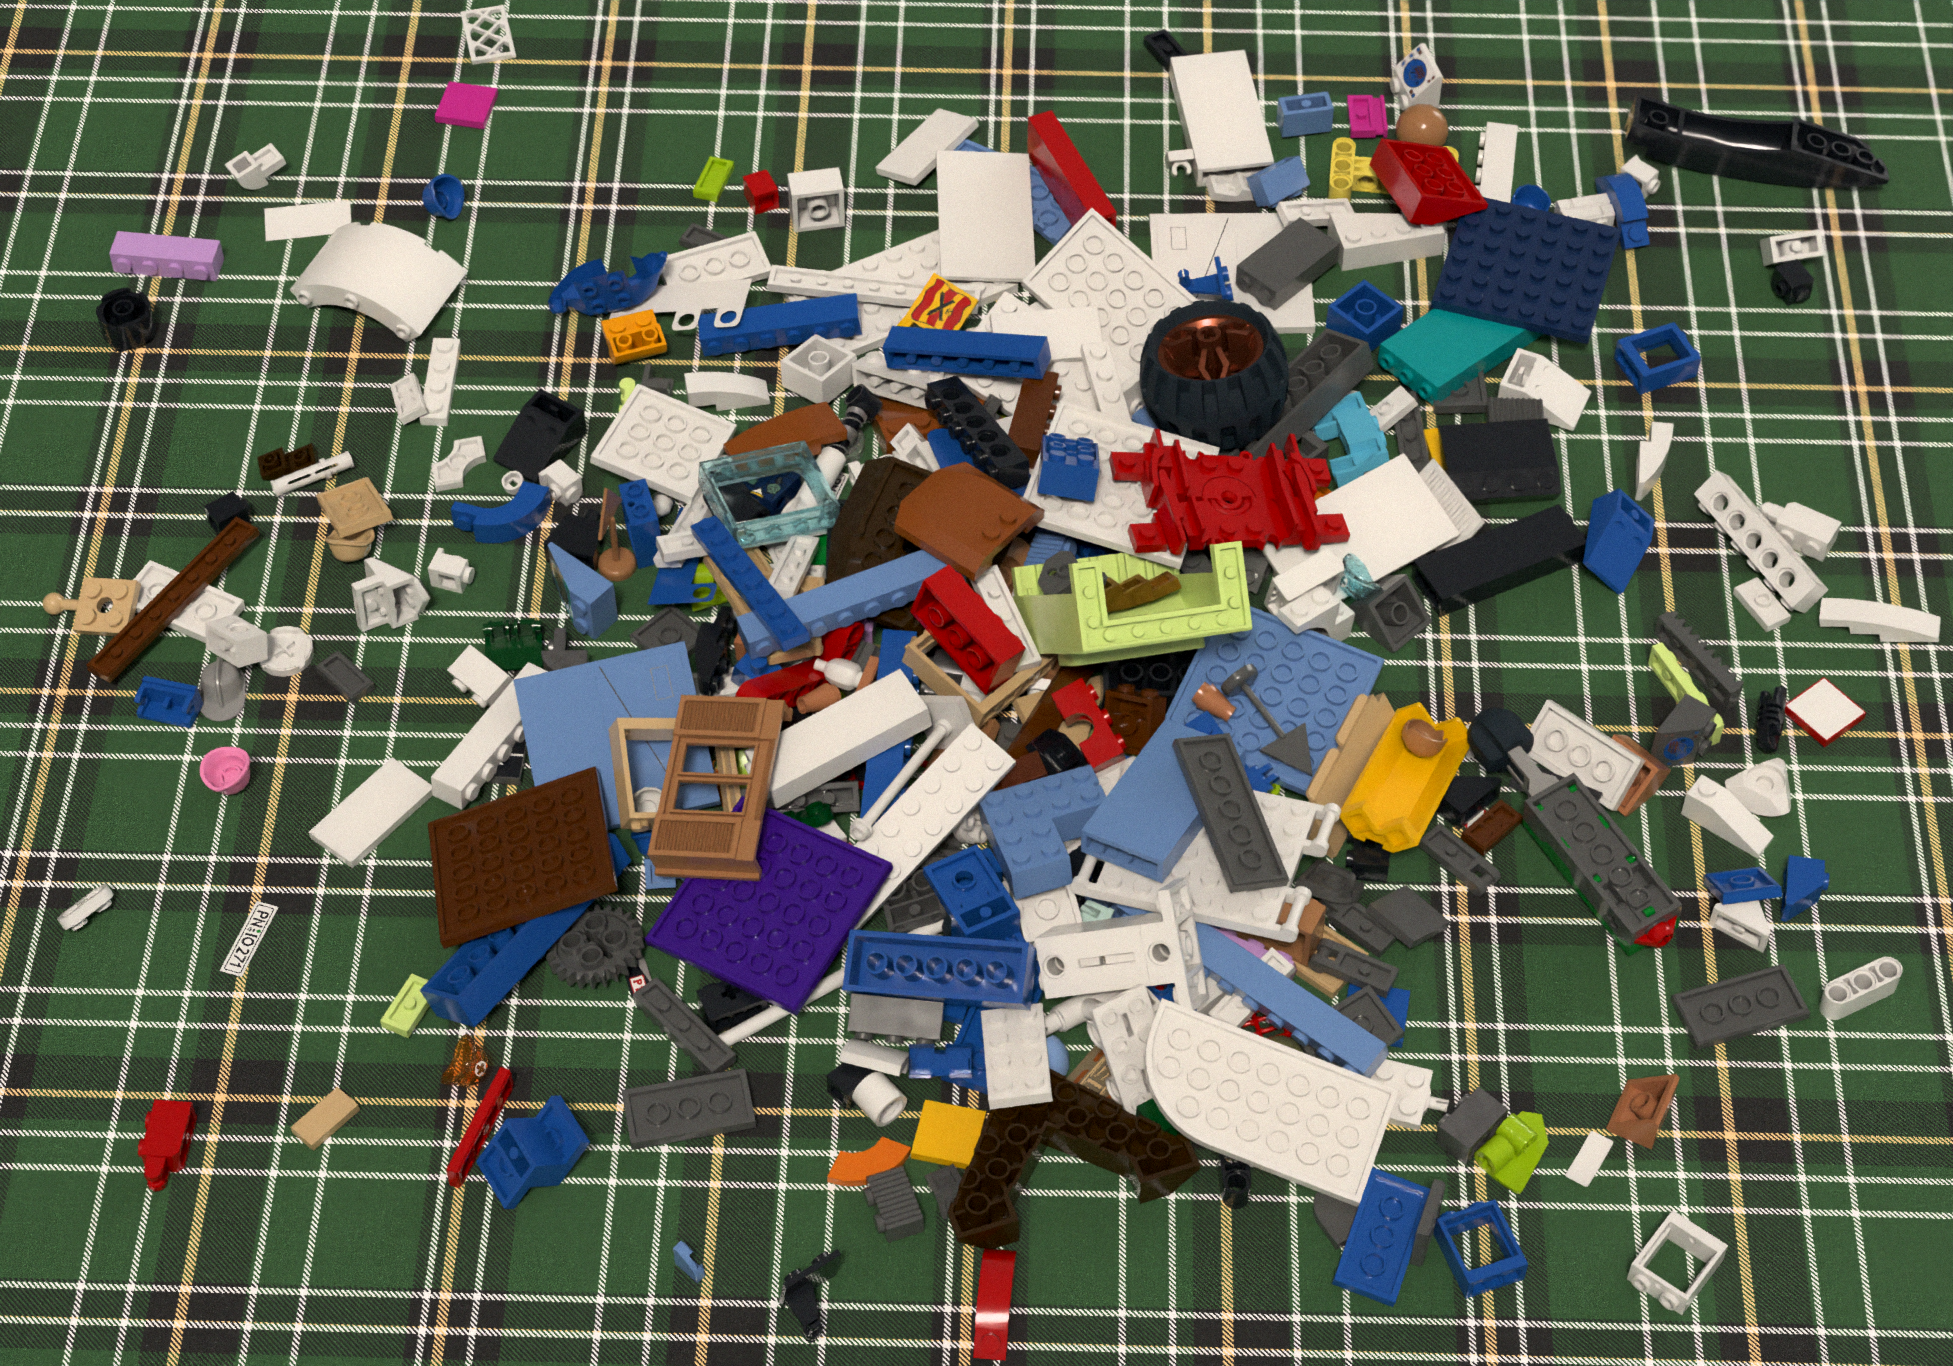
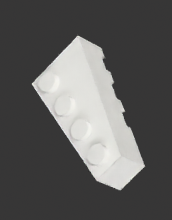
[1327,213,1445,271]

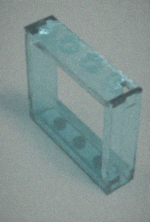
[698,440,840,547]

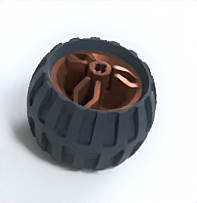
[1139,299,1289,452]

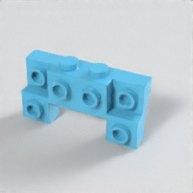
[1312,391,1390,488]

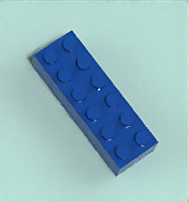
[842,929,1037,1011]

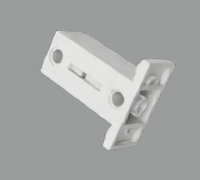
[1033,877,1209,1010]

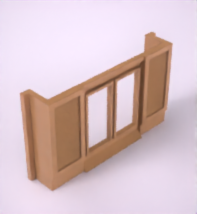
[647,695,793,881]

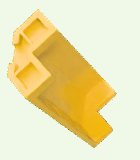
[1340,702,1470,853]

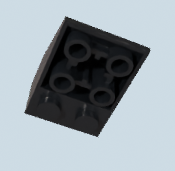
[493,388,587,484]

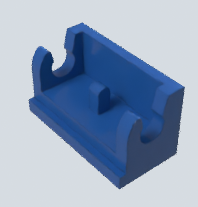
[134,676,203,728]

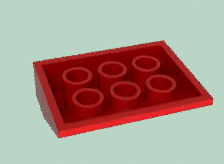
[1369,138,1489,225]

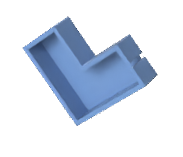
[978,764,1106,900]

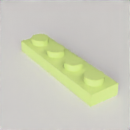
[1648,642,1724,746]

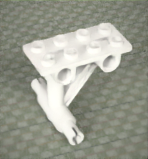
[1044,984,1155,1116]

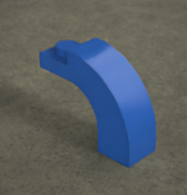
[1595,172,1650,250]
[451,481,552,543]

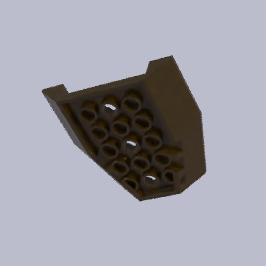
[826,456,1014,653]

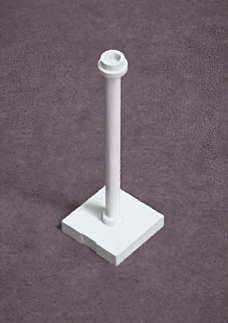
[850,695,975,841]

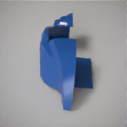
[548,251,668,316]

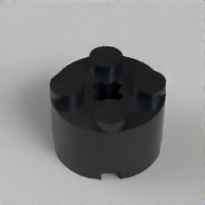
[96,288,156,352]

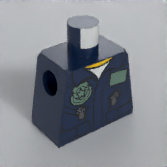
[742,470,801,517]

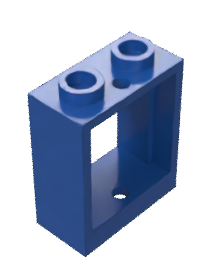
[1614,322,1701,395]
[618,478,661,569]
[1433,1199,1528,1299]

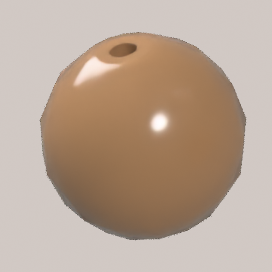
[1395,104,1449,146]

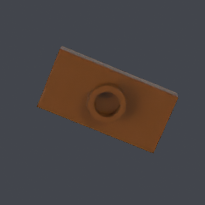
[1461,799,1523,856]

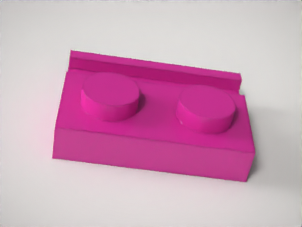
[1346,95,1388,138]

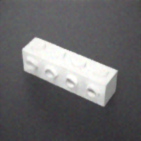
[852,351,956,409]

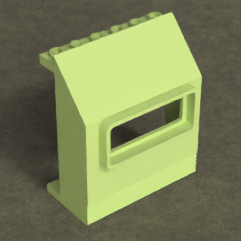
[1011,541,1252,666]

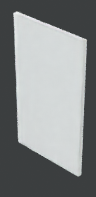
[936,150,1035,282]
[1261,453,1460,601]

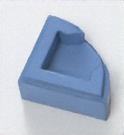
[673,1241,705,1283]

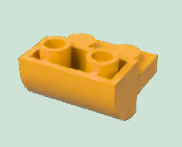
[601,309,667,365]

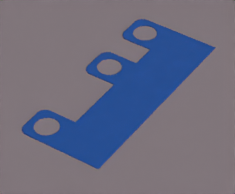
[647,508,717,605]

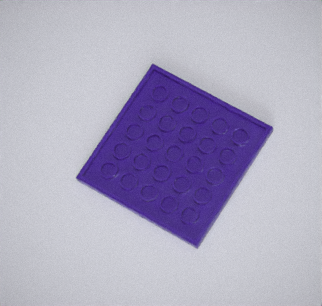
[644,796,893,1016]

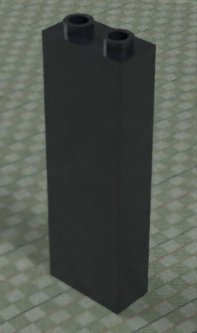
[1411,504,1587,617]

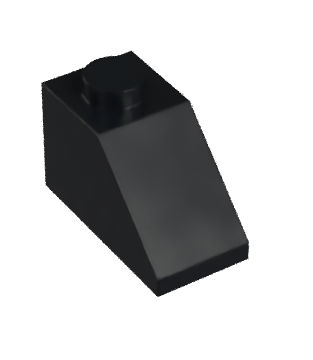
[1436,776,1502,830]

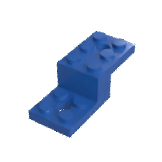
[923,844,1040,991]

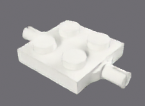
[1371,1059,1449,1131]

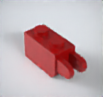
[138,1099,197,1192]

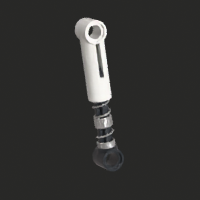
[781,384,882,515]

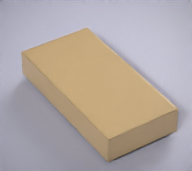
[290,1087,360,1151]

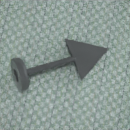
[1221,664,1313,776]

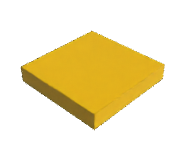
[911,1100,986,1169]

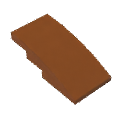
[723,402,847,479]

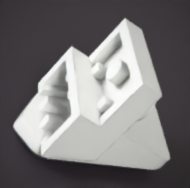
[351,557,431,632]

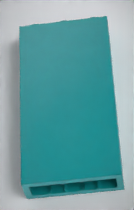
[1377,308,1543,405]

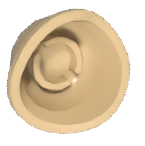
[325,528,375,562]

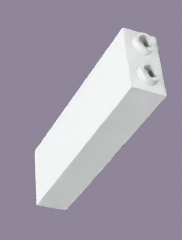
[744,669,932,809]

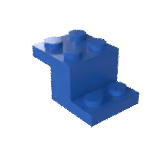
[476,1095,590,1209]

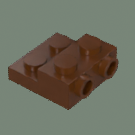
[1104,683,1167,755]

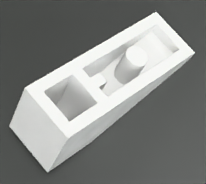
[1681,775,1774,859]

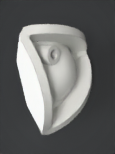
[1725,758,1791,817]

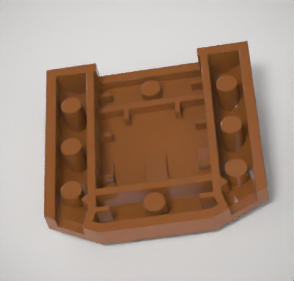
[894,462,1045,581]

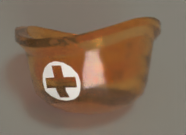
[440,1034,488,1089]

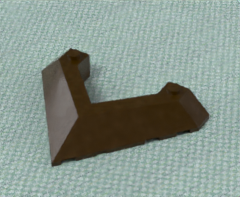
[947,1069,1201,1249]

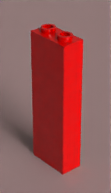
[1027,110,1117,228]

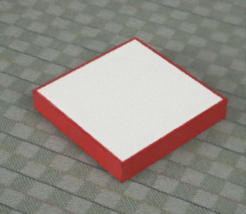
[1785,677,1867,747]

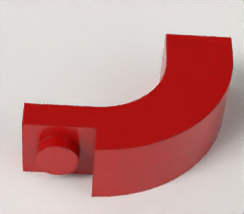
[973,1248,1017,1361]

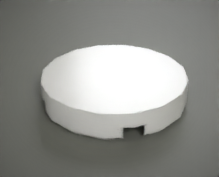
[258,626,314,677]

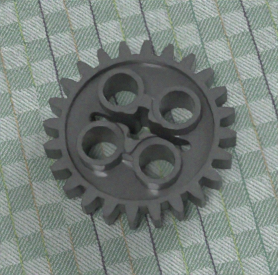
[546,904,645,989]

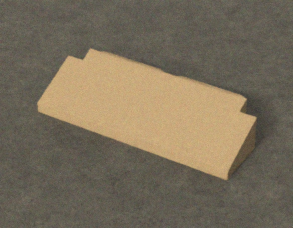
[1306,692,1395,859]

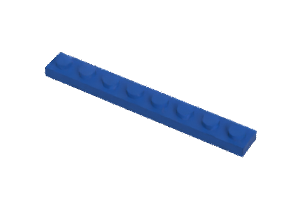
[690,515,810,652]

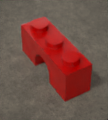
[1051,678,1127,774]

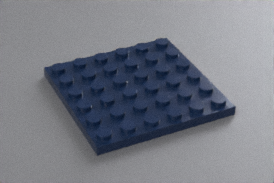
[1431,197,1622,344]

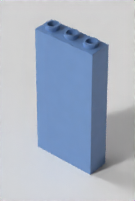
[1081,719,1246,883]

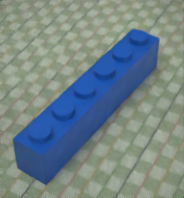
[698,293,862,356]
[882,326,1051,379]

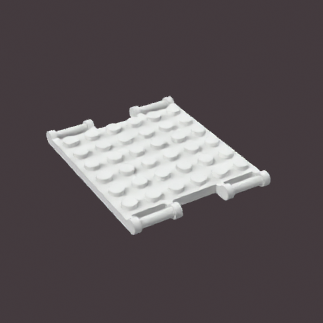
[1070,759,1342,943]

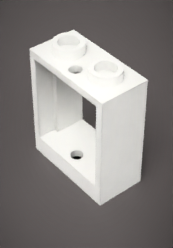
[1264,547,1345,616]
[1627,1210,1728,1315]

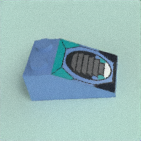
[547,542,618,640]

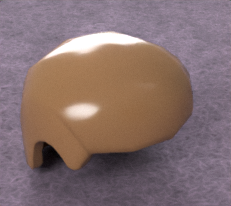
[1402,718,1448,758]

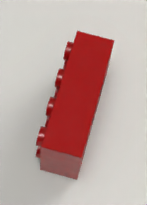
[910,564,1026,695]

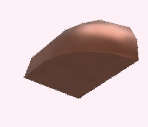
[1001,750,1048,789]

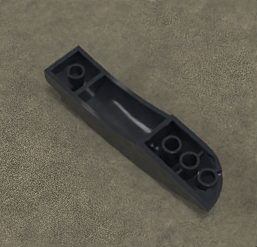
[1624,93,1889,187]

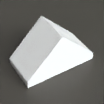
[1708,900,1771,953]

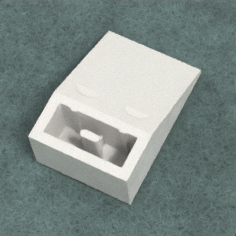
[1498,348,1591,431]

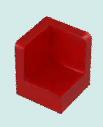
[743,170,779,215]

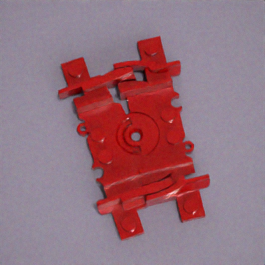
[1109,429,1350,555]

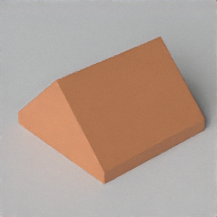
[1606,1074,1680,1149]

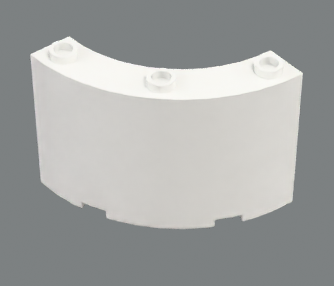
[290,222,467,342]

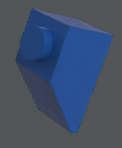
[1780,855,1829,922]

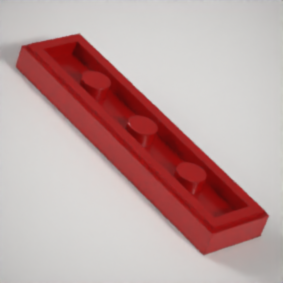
[446,1067,514,1189]

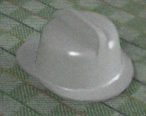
[199,657,246,722]

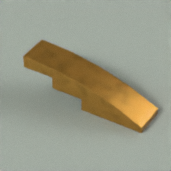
[1104,571,1182,612]

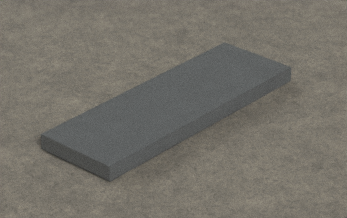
[1172,733,1289,893]

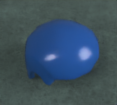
[1510,184,1551,212]

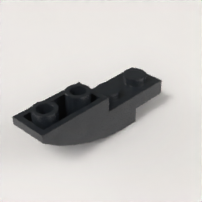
[695,605,737,696]

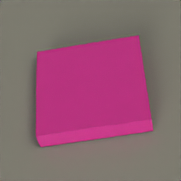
[435,81,498,129]

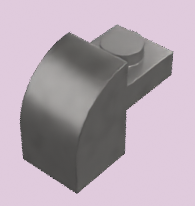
[541,628,589,672]

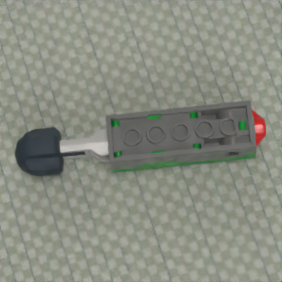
[1467,707,1682,957]

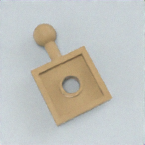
[43,577,141,636]

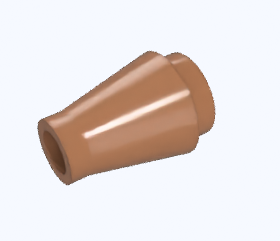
[1191,682,1237,722]
[796,683,841,714]

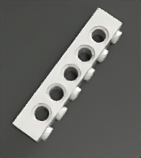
[1694,470,1829,614]

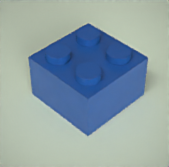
[1326,279,1404,352]

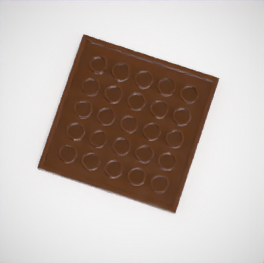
[428,766,618,949]

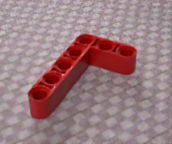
[735,621,865,708]

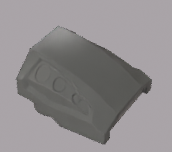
[883,869,948,933]

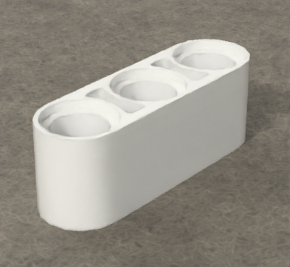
[1819,957,1903,1020]

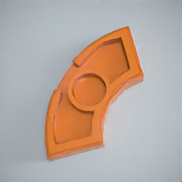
[827,1137,911,1186]

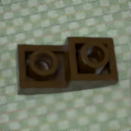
[257,443,319,480]

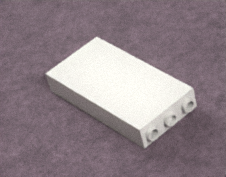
[1169,50,1274,187]

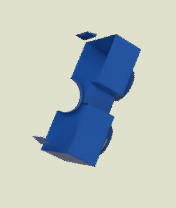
[909,1043,972,1079]

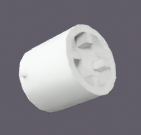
[852,1071,907,1127]

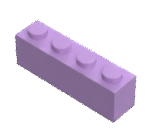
[109,231,224,281]

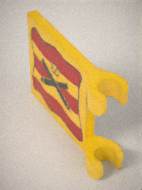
[897,273,979,330]

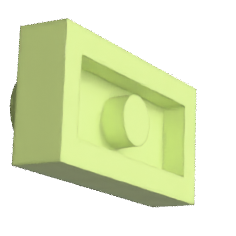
[380,974,430,1038]

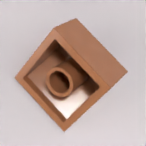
[1611,734,1671,817]

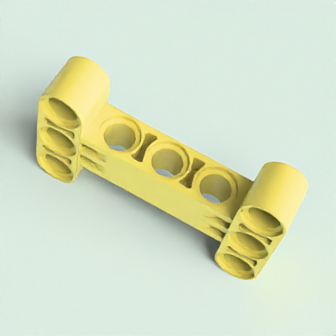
[1327,137,1459,203]

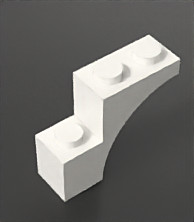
[1277,585,1355,642]

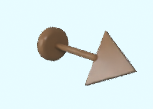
[597,487,637,582]

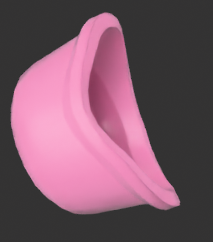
[200,747,250,795]

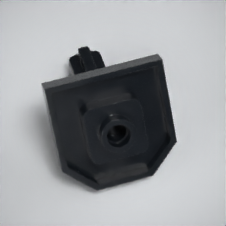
[1025,728,1087,776]

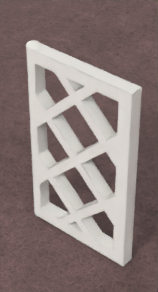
[460,5,516,65]

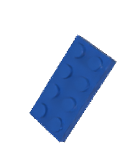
[1332,1167,1431,1307]

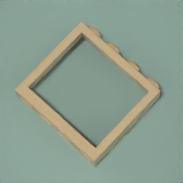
[902,629,1058,728]
[608,718,741,832]

